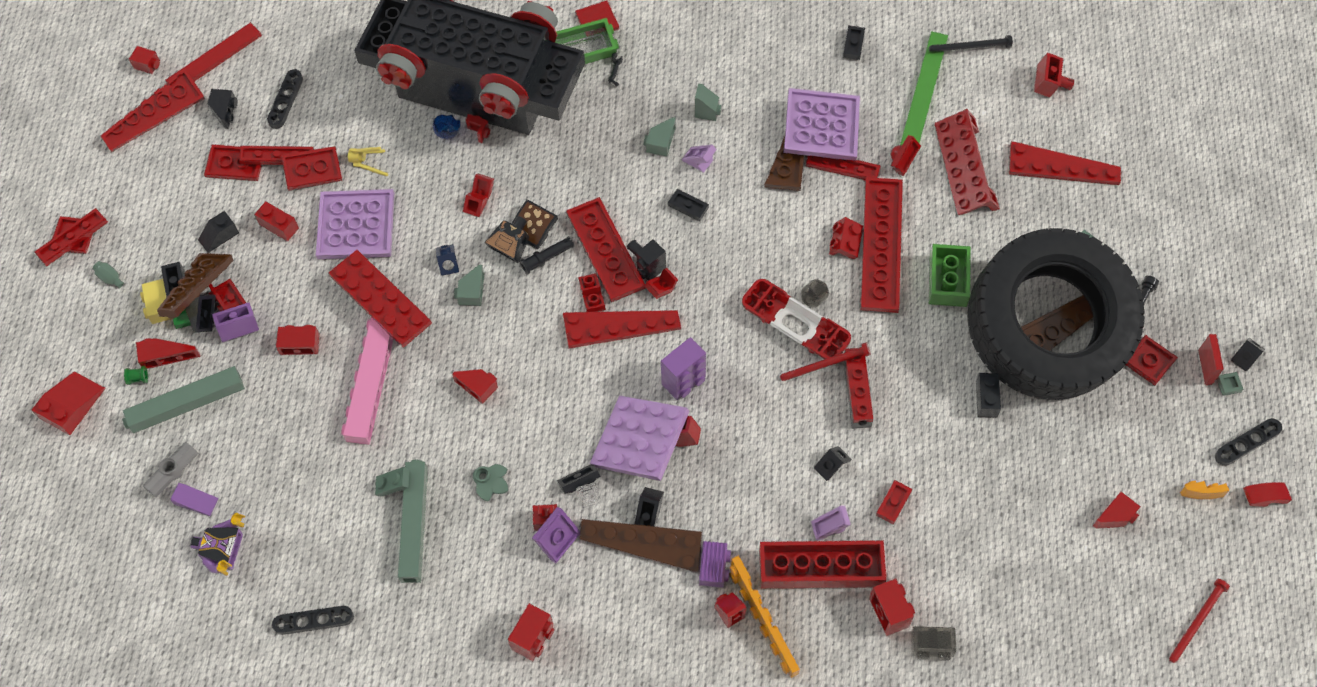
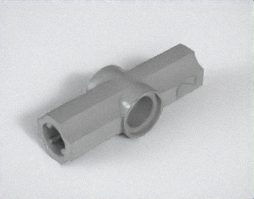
[142,442,199,498]

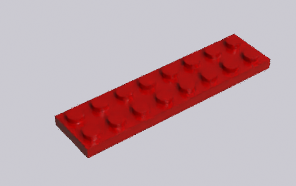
[860,177,903,313]

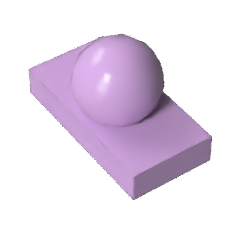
[811,506,851,540]

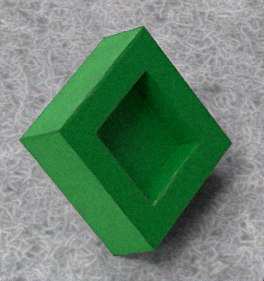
[173,309,191,329]

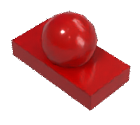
[890,135,921,176]

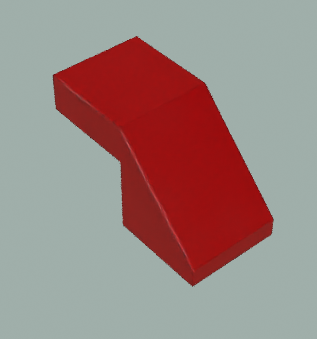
[463,173,494,217]

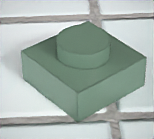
[1216,372,1244,396]

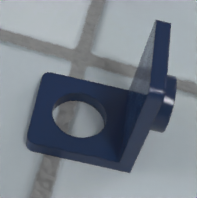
[436,244,459,276]

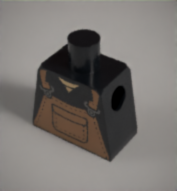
[485,216,529,263]

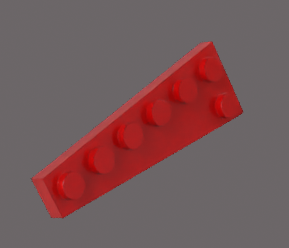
[101,68,205,152]
[1009,141,1121,185]
[563,310,681,349]

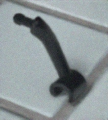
[608,52,623,87]

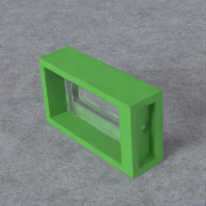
[555,18,619,64]

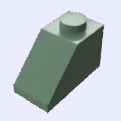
[695,83,722,121]
[644,117,676,156]
[454,265,484,306]

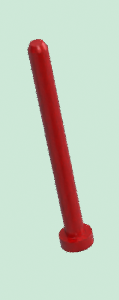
[780,342,871,381]
[1169,579,1230,663]

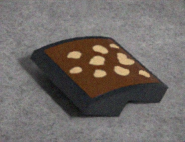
[511,199,558,249]

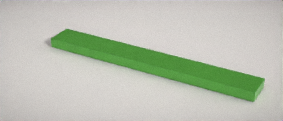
[900,31,948,145]

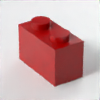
[254,201,299,241]
[276,325,320,355]

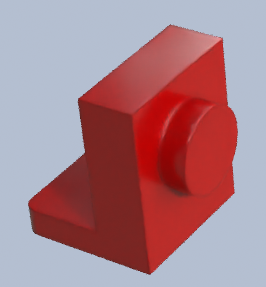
[465,114,491,143]
[645,268,678,299]

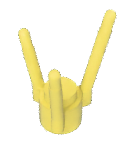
[348,147,388,176]

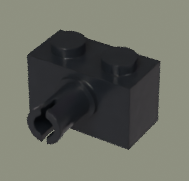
[627,239,666,281]

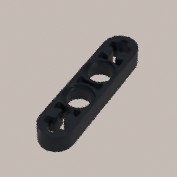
[267,69,303,129]
[1215,418,1282,466]
[272,605,354,635]

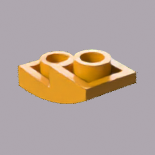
[1180,481,1230,499]

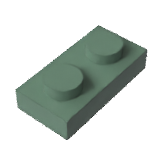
[375,467,409,496]

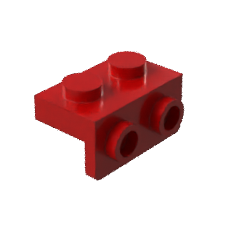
[829,217,863,259]
[208,279,246,312]

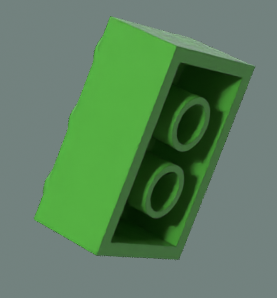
[929,244,971,307]

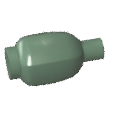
[93,261,124,289]

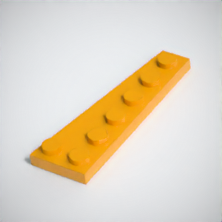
[729,555,800,678]

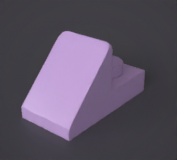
[681,144,717,173]

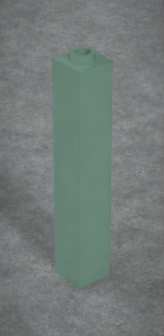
[122,366,245,433]
[398,459,428,583]

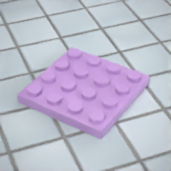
[784,88,860,161]
[316,189,394,259]
[590,396,690,481]

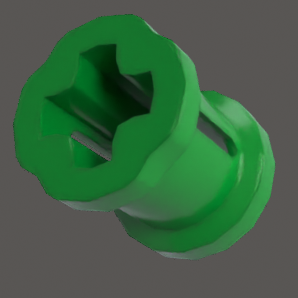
[124,366,148,385]

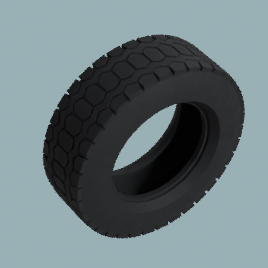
[967,228,1145,400]

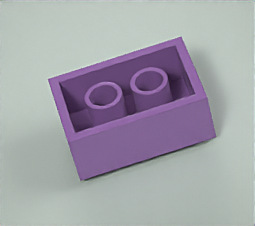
[661,337,706,400]

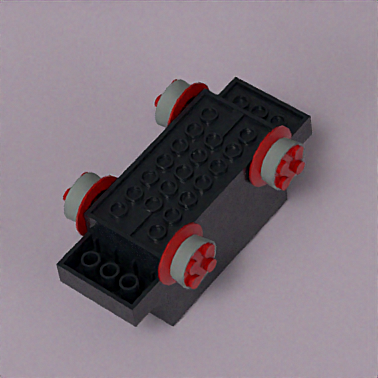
[354,0,585,135]

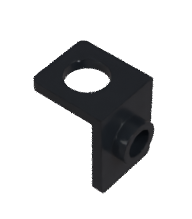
[1231,338,1265,371]
[814,446,852,481]

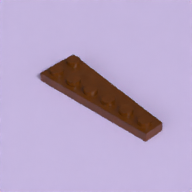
[157,253,234,319]
[1021,295,1093,351]
[580,519,703,572]

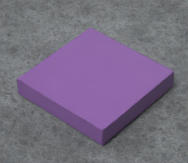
[532,507,580,563]

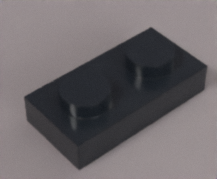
[843,25,865,60]
[668,189,709,222]
[557,464,601,494]

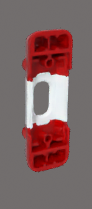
[742,279,851,359]

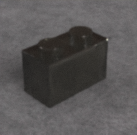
[911,626,957,661]

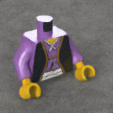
[190,513,245,576]

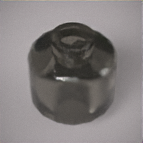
[801,279,829,307]

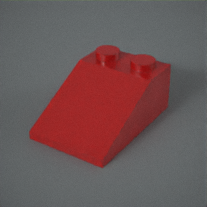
[32,371,106,435]

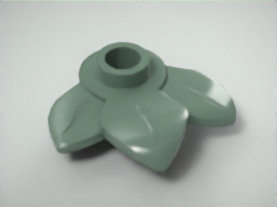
[473,464,508,501]

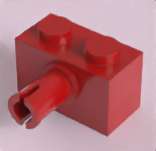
[1034,52,1075,98]

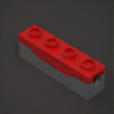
[843,348,873,429]

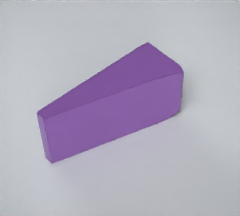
[171,483,219,516]

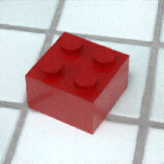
[869,578,915,636]
[507,603,555,661]

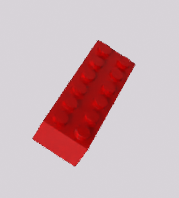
[759,540,887,589]

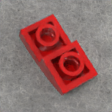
[578,273,606,312]
[1243,482,1292,507]

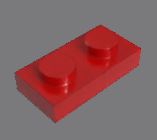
[876,480,913,525]

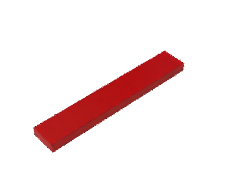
[165,22,262,83]

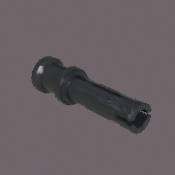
[519,236,574,275]

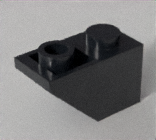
[207,89,238,129]

